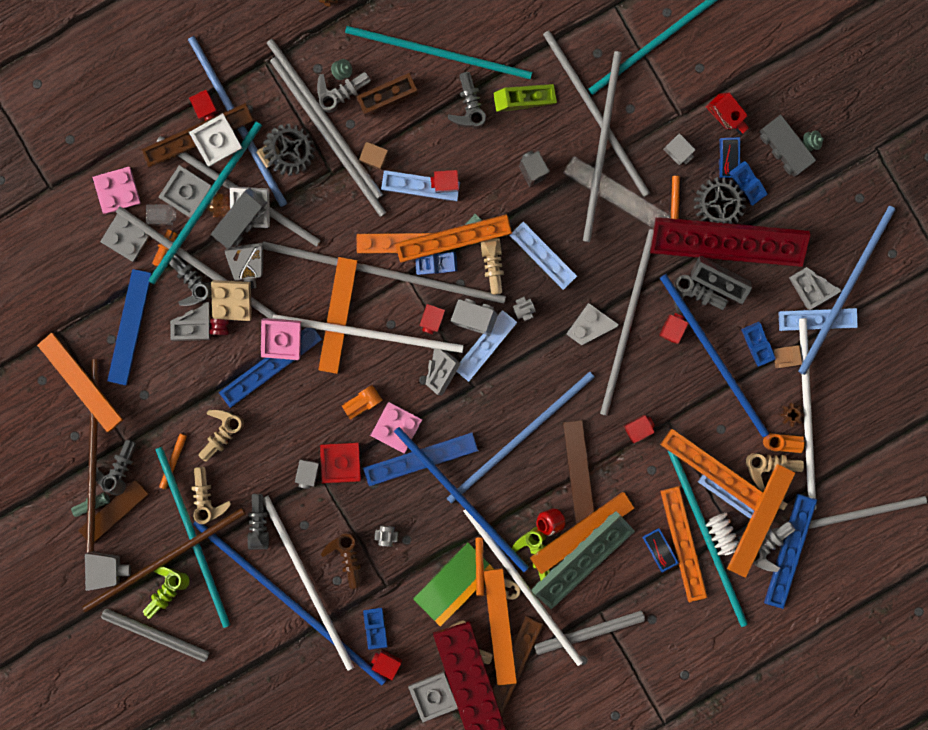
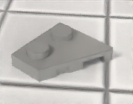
[789,267,841,310]
[170,302,210,341]
[566,303,618,345]
[426,348,461,395]

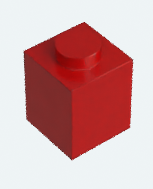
[189,90,219,121]
[431,170,459,193]
[419,304,445,335]
[659,313,688,344]
[624,415,655,443]
[371,649,402,680]

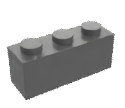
[759,115,816,176]
[519,150,549,187]
[211,188,268,249]
[691,256,752,304]

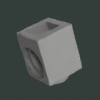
[663,133,695,165]
[295,459,320,489]

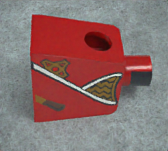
[706,92,749,135]

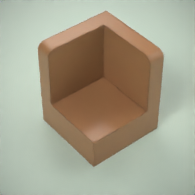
[359,142,388,170]
[773,345,802,368]

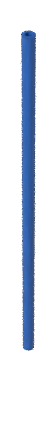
[192,521,387,685]

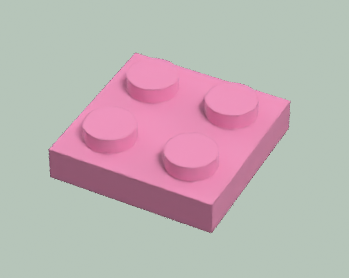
[93,167,141,214]
[261,318,301,360]
[371,402,422,453]

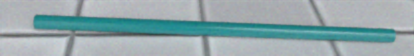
[588,0,718,95]
[345,26,532,79]
[148,122,262,285]
[155,447,230,628]
[667,450,748,627]

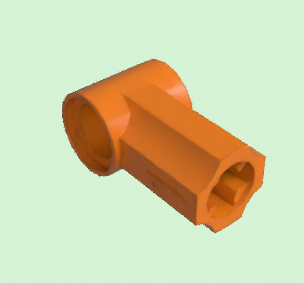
[342,384,383,420]
[763,433,804,453]

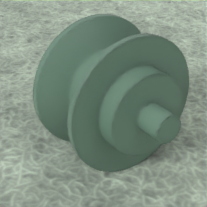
[331,59,352,80]
[802,131,823,151]

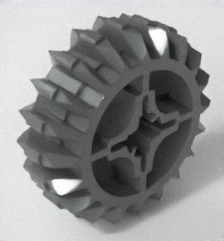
[263,124,315,176]
[694,177,746,224]

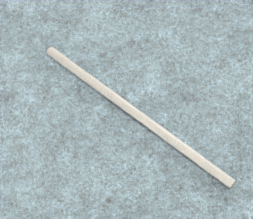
[272,314,463,353]
[799,318,816,510]
[263,496,354,671]
[463,510,584,666]

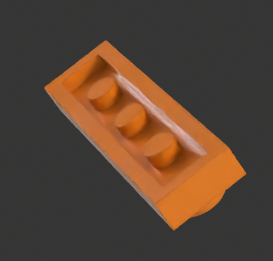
[357,233,432,254]

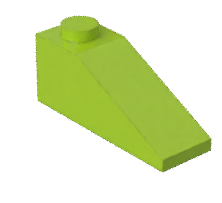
[493,84,557,112]

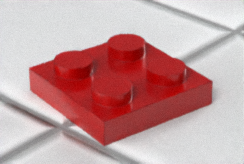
[320,443,361,483]

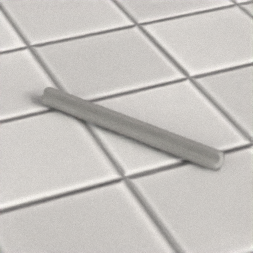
[101,609,209,662]
[535,611,645,655]

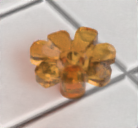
[208,194,230,218]

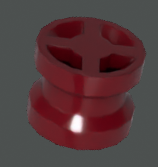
[209,319,230,335]

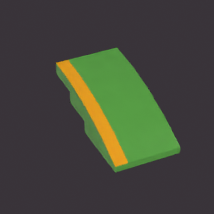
[413,543,494,626]

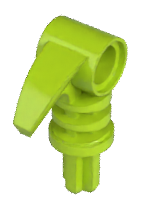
[512,527,550,580]
[143,567,189,619]

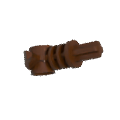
[321,532,361,589]

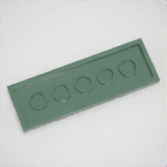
[531,511,635,609]

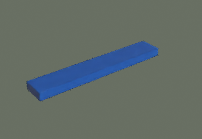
[107,269,152,385]
[219,327,323,408]
[363,433,478,486]
[764,494,817,609]

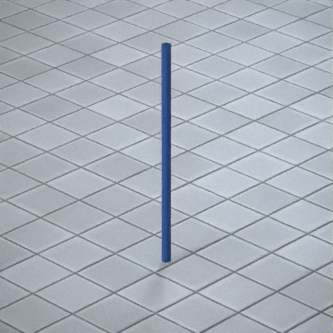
[660,274,769,437]
[394,427,529,572]

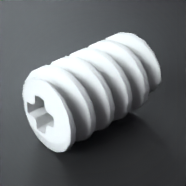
[706,513,739,555]

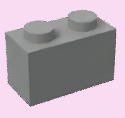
[451,299,498,336]

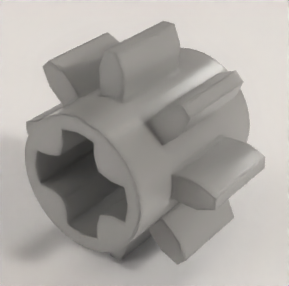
[513,297,536,321]
[375,525,398,547]

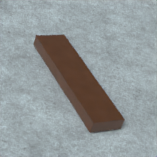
[78,479,149,542]

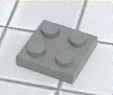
[159,165,212,218]
[100,214,150,262]
[408,671,458,723]

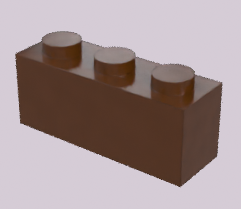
[356,73,418,118]

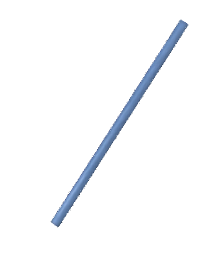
[188,36,287,207]
[798,206,896,375]
[447,372,594,504]

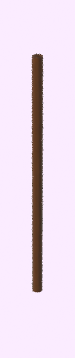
[86,359,100,552]
[82,508,246,613]

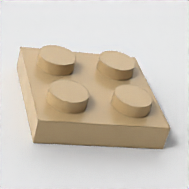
[211,280,252,321]

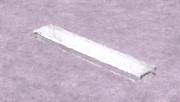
[563,156,671,228]

